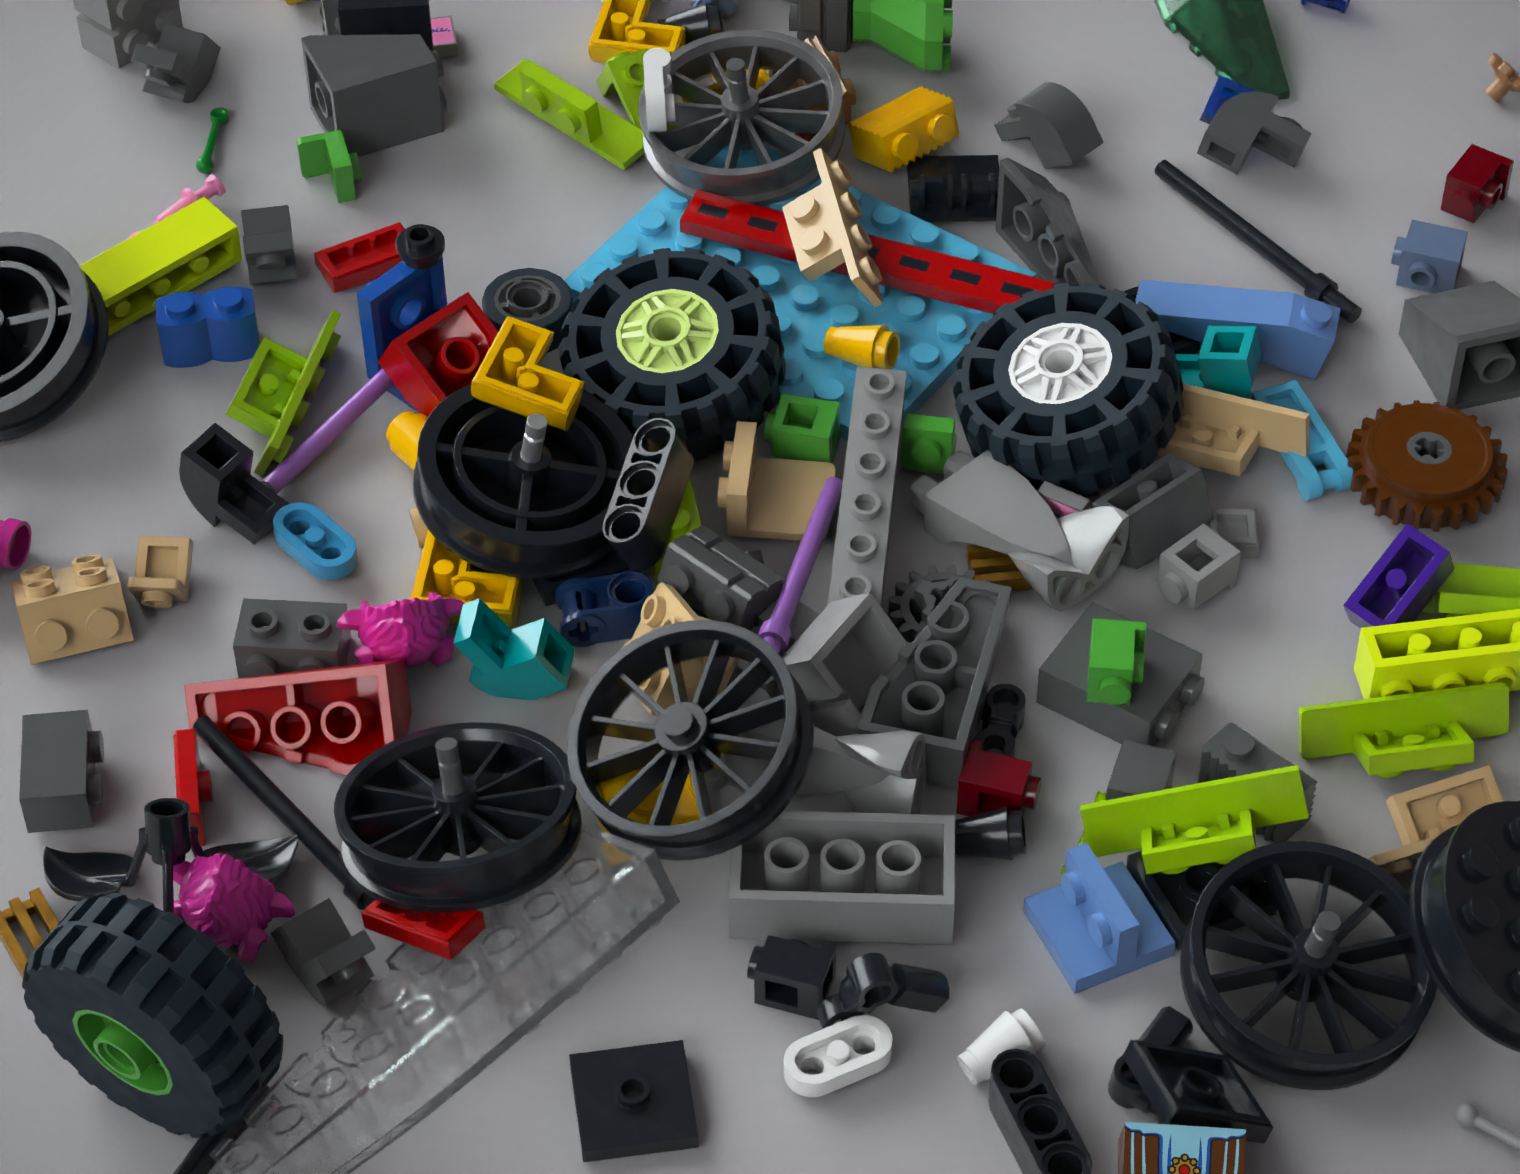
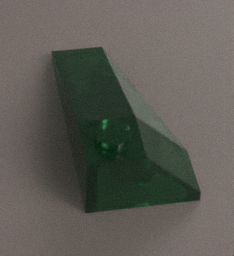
[1154,0,1290,100]

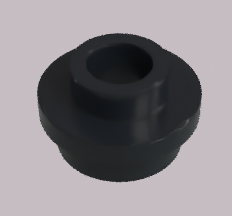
[395,224,445,269]

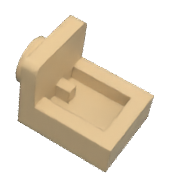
[128,535,193,608]

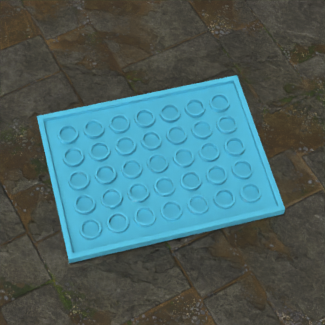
[564,145,1036,441]

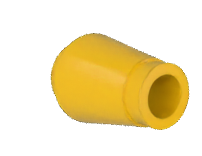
[824,325,900,370]

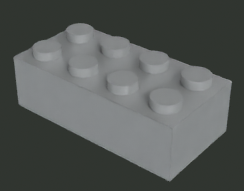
[728,811,955,945]

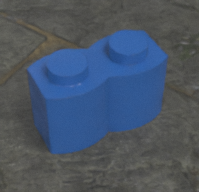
[155,286,260,368]

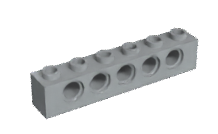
[827,367,907,607]

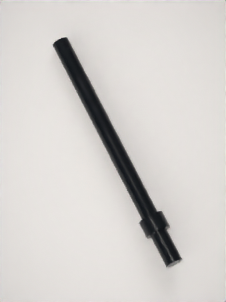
[1155,160,1362,323]
[192,716,376,910]

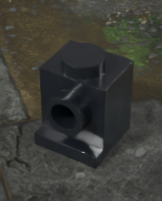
[747,935,836,1020]

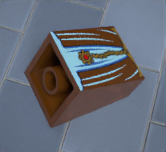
[1118,1122,1246,1174]

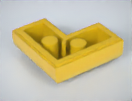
[588,0,685,64]
[471,316,585,431]
[410,530,521,629]

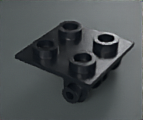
[907,155,999,222]

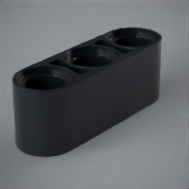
[602,418,694,571]
[988,1049,1092,1174]

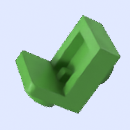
[296,130,362,203]
[901,413,957,474]

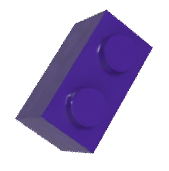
[1343,523,1454,629]

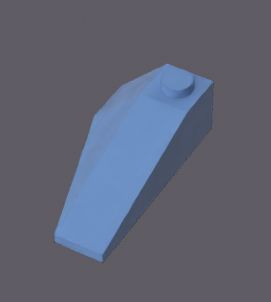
[1135,280,1341,380]

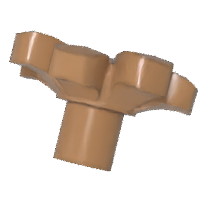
[1485,53,1520,103]

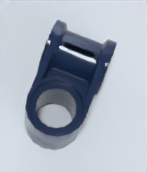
[555,571,654,647]

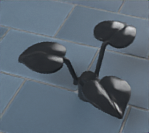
[43,798,298,914]

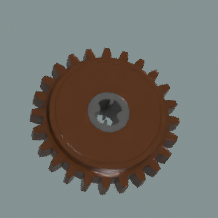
[1346,400,1508,532]

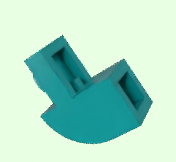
[1175,325,1261,399]
[453,598,575,700]

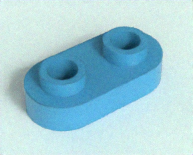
[273,502,358,580]

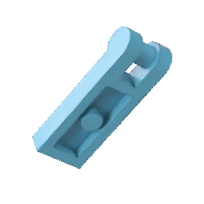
[1251,380,1353,501]

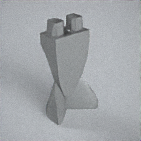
[910,450,1129,612]
[715,688,927,814]

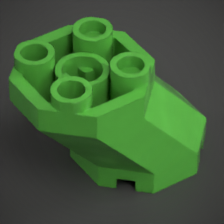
[853,0,953,73]

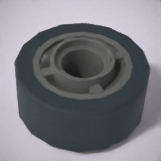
[482,268,574,353]

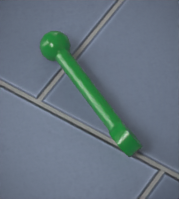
[196,107,229,174]

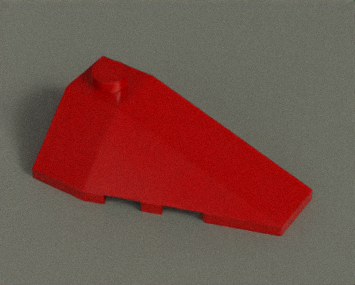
[378,292,498,417]
[184,659,412,775]

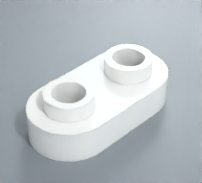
[784,1015,893,1097]

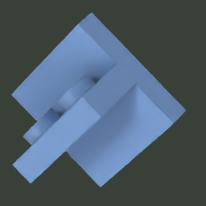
[1023,842,1176,994]

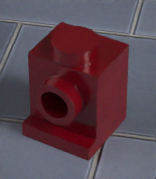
[1440,144,1514,223]
[956,739,1042,816]

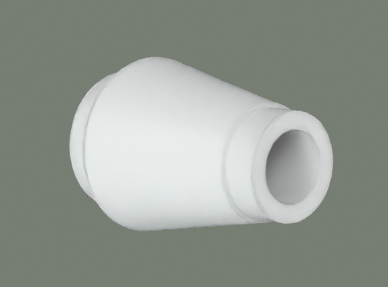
[957,1008,1046,1086]

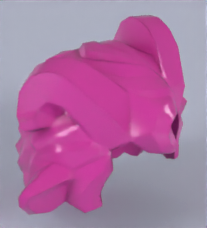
[336,592,464,668]
[173,853,295,962]

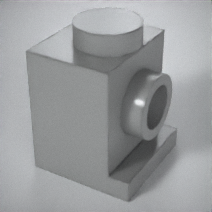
[1157,523,1241,610]

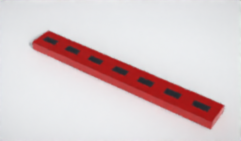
[680,190,1055,314]

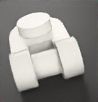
[643,48,675,133]

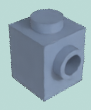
[1391,219,1468,293]

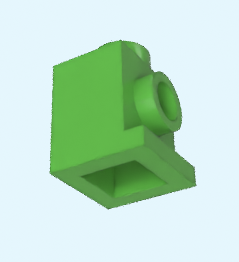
[764,394,841,464]
[1087,618,1146,705]

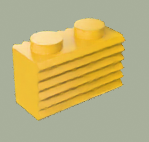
[848,85,960,173]

